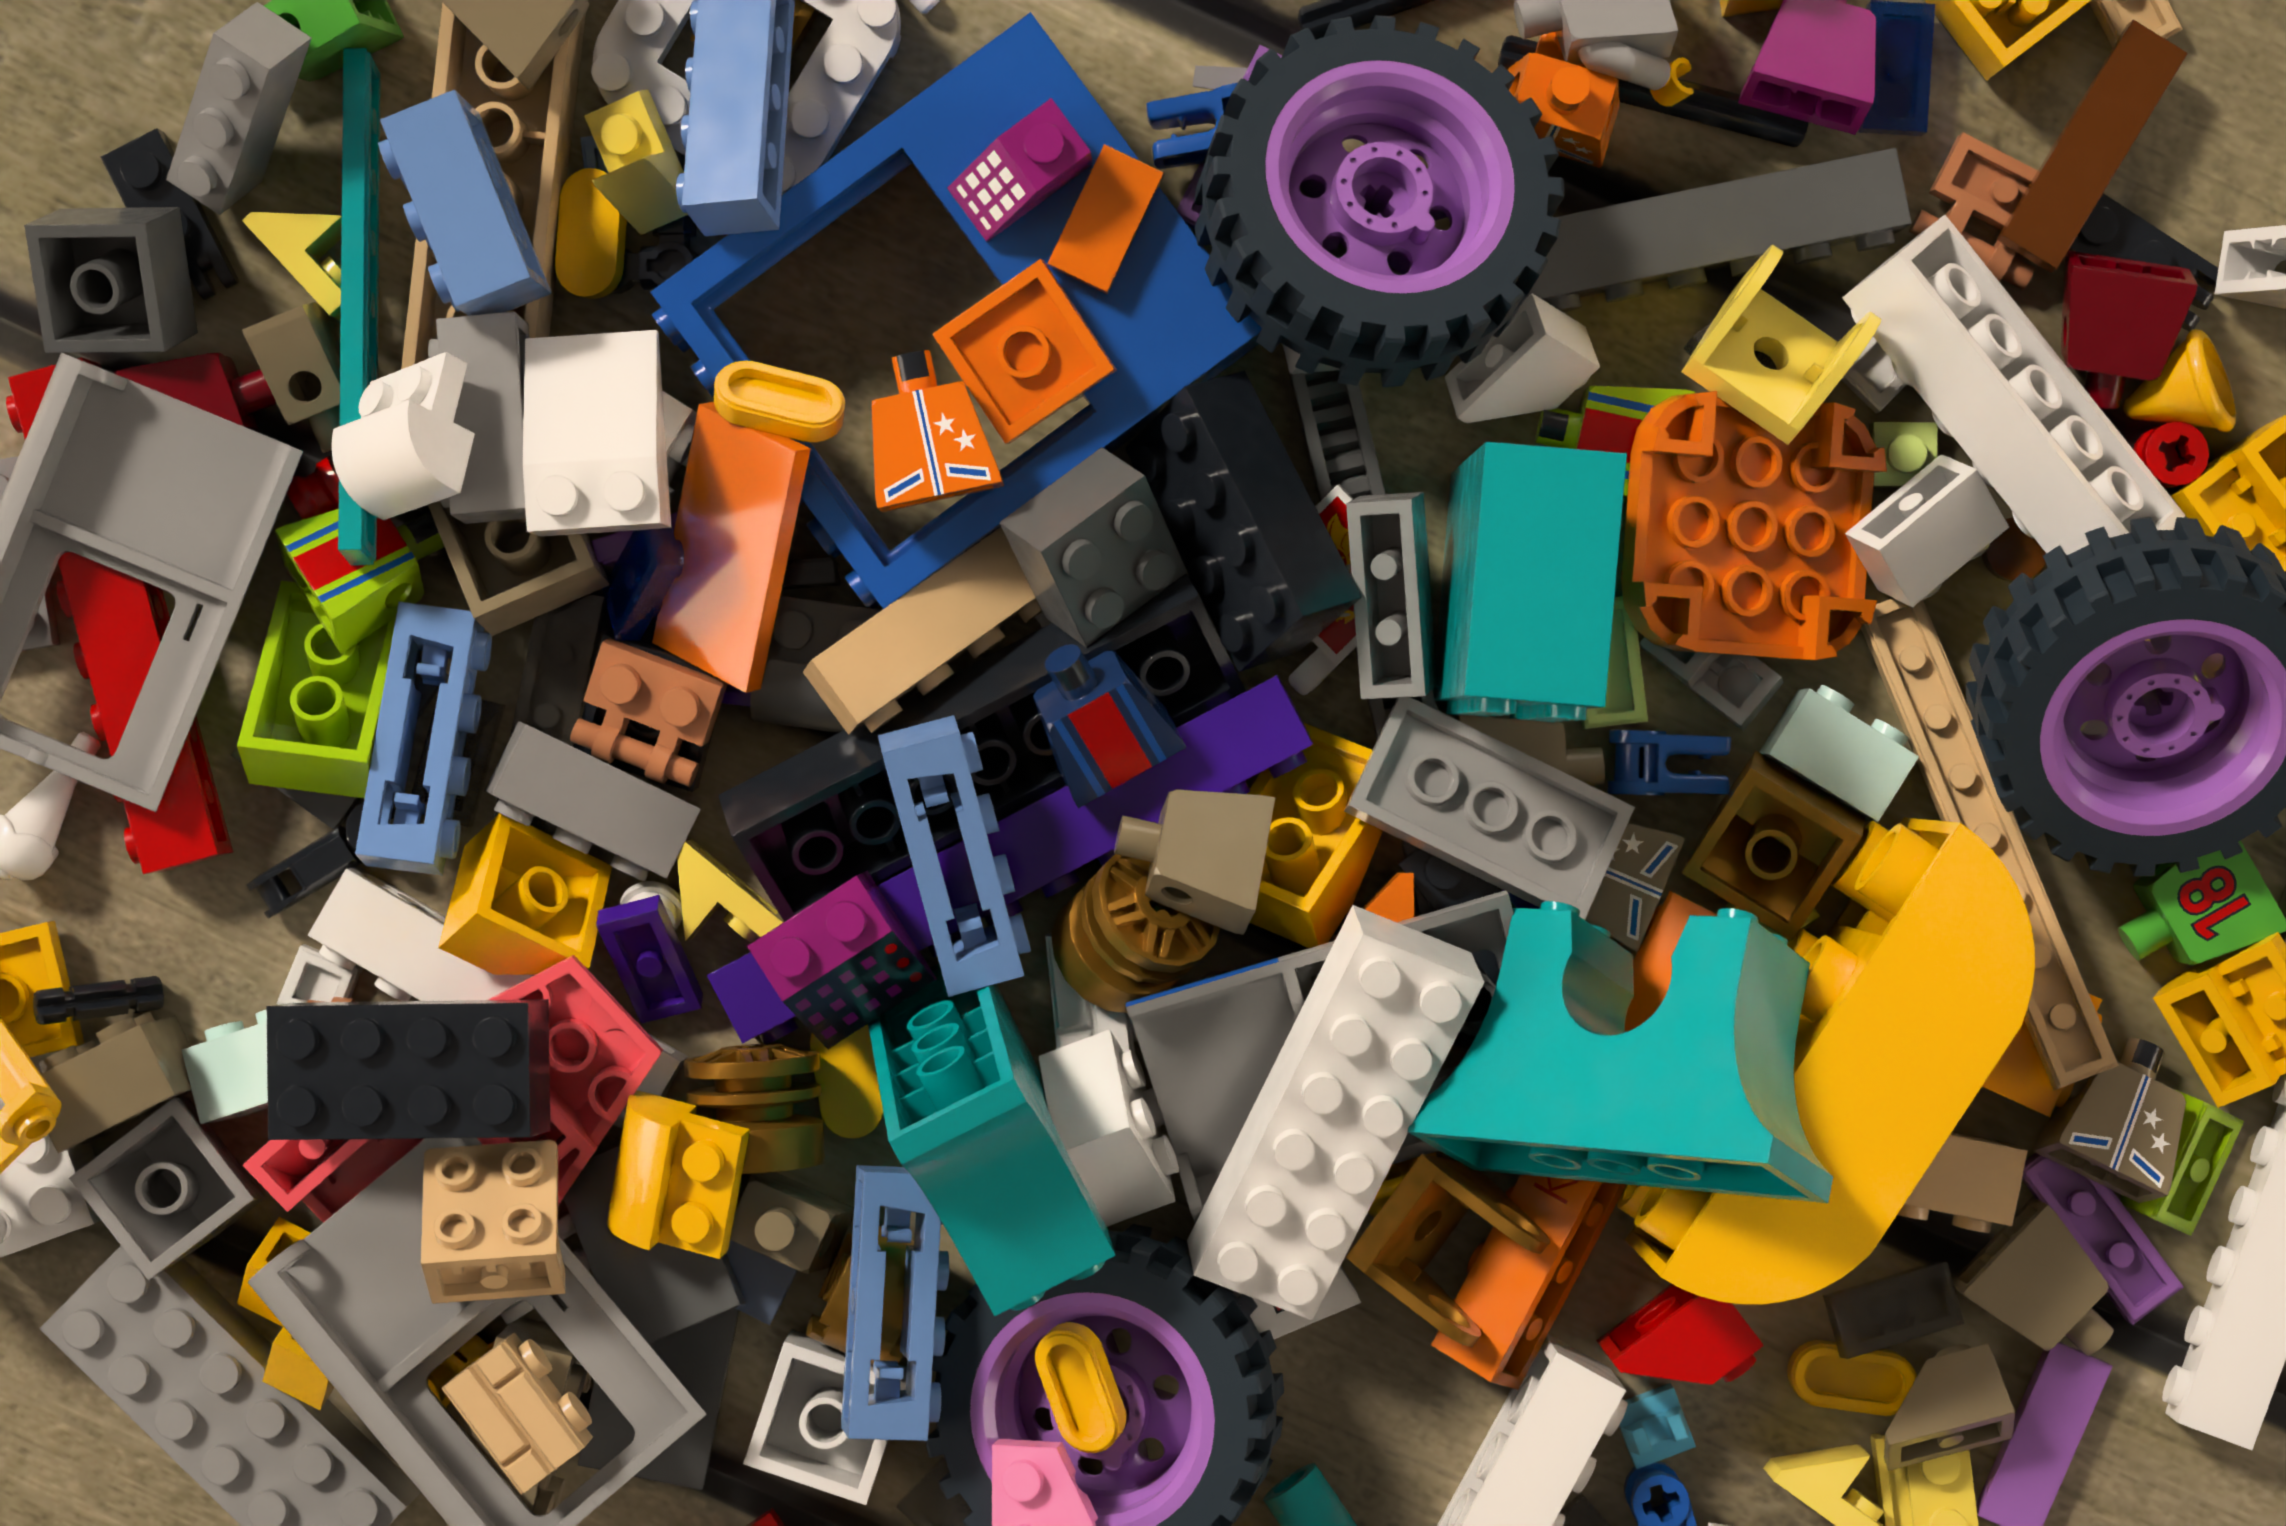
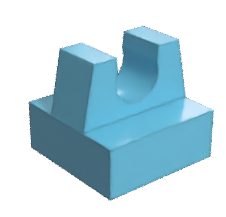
[1619,1383,1696,1469]

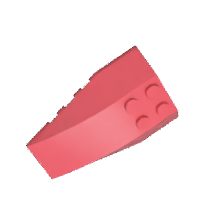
[242,955,663,1223]

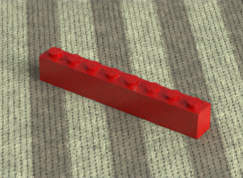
[6,357,234,874]

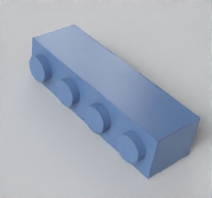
[676,0,795,236]

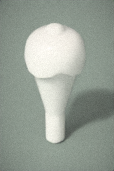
[0,732,101,880]

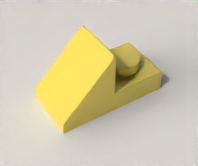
[584,89,688,235]
[242,212,342,321]
[677,840,784,943]
[1763,1444,1884,1526]

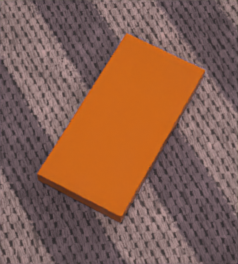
[652,402,811,693]

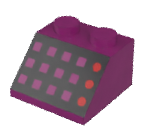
[747,870,937,1049]

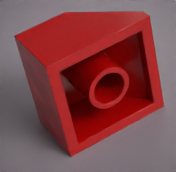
[1596,1284,1764,1385]

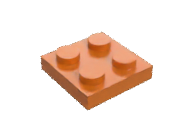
[932,259,1117,444]

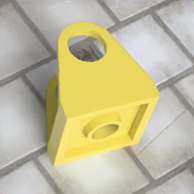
[1681,244,1882,445]

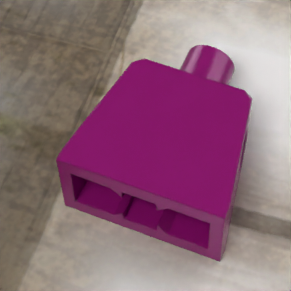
[1738,0,1876,135]

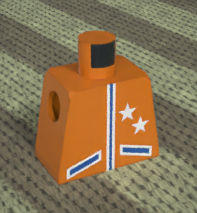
[1507,53,1620,168]
[872,350,1004,512]

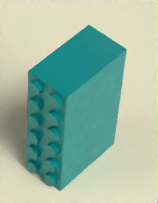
[1433,442,1627,722]

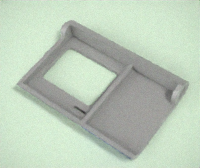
[0,352,304,812]
[1125,890,1514,1223]
[248,1138,707,1526]

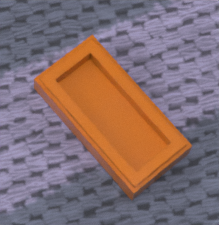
[1047,144,1164,294]

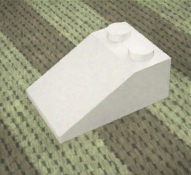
[523,330,671,536]

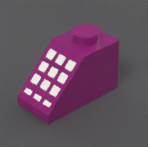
[947,98,1092,242]

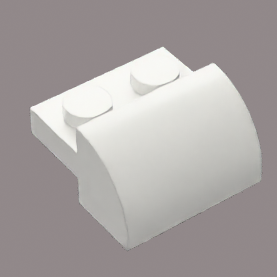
[332,352,475,520]

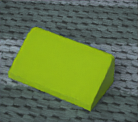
[2120,1090,2244,1236]

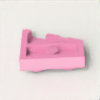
[992,1439,1098,1526]

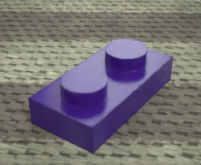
[596,895,703,1024]

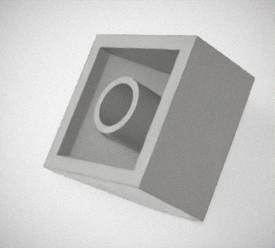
[69,1097,266,1281]

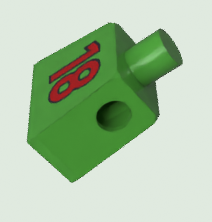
[2118,840,2286,965]

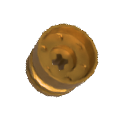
[1051,854,1220,1013]
[684,1044,825,1174]

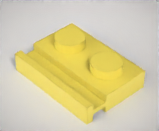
[1870,1433,1979,1526]

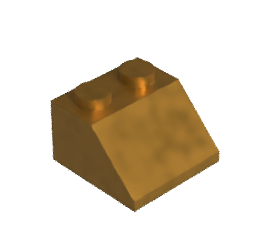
[1682,750,1865,941]

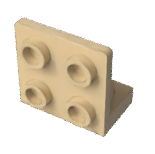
[421,1140,565,1304]

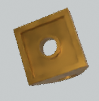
[1346,1154,1550,1347]

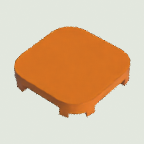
[1621,391,1887,660]

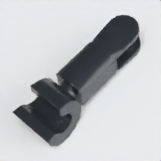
[246,802,396,919]

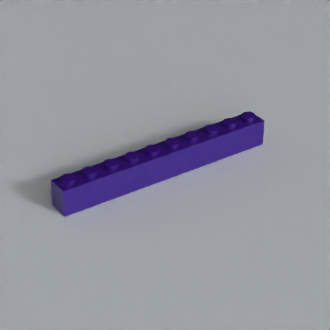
[707,675,1314,1044]

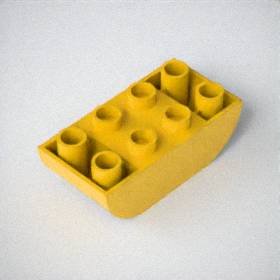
[1617,817,2035,1305]

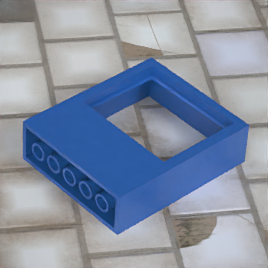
[650,12,1262,609]

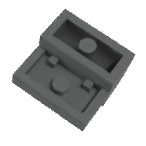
[750,596,882,733]

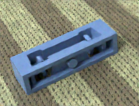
[355,602,492,876]
[878,715,1031,997]
[841,1165,949,1441]

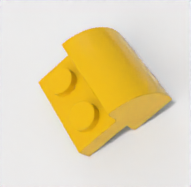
[2171,414,2286,571]
[2153,932,2286,1108]
[607,1090,750,1259]

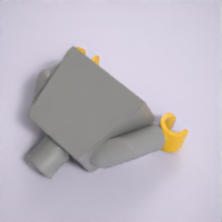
[1514,0,1694,107]

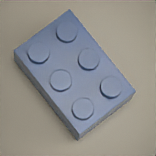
[378,89,552,316]

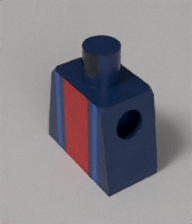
[1033,644,1187,809]

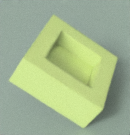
[1869,422,1938,488]

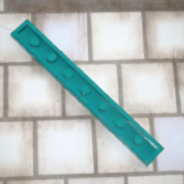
[338,48,380,565]

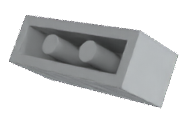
[166,2,312,215]
[428,312,529,524]
[1346,492,1437,699]
[484,721,701,882]

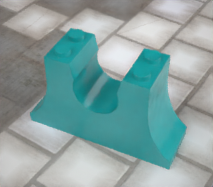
[1407,901,1833,1203]
[868,963,1116,1316]

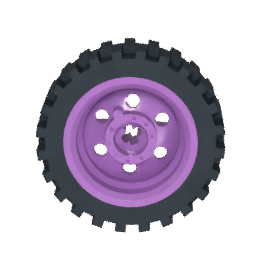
[1194,15,1564,387]
[1966,517,2286,876]
[925,1224,1284,1526]

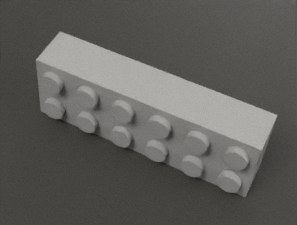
[39,1245,421,1526]

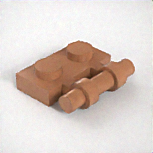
[1909,132,2038,290]
[570,638,728,787]

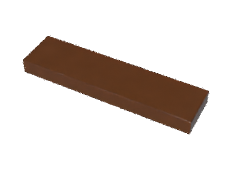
[1996,19,2188,273]

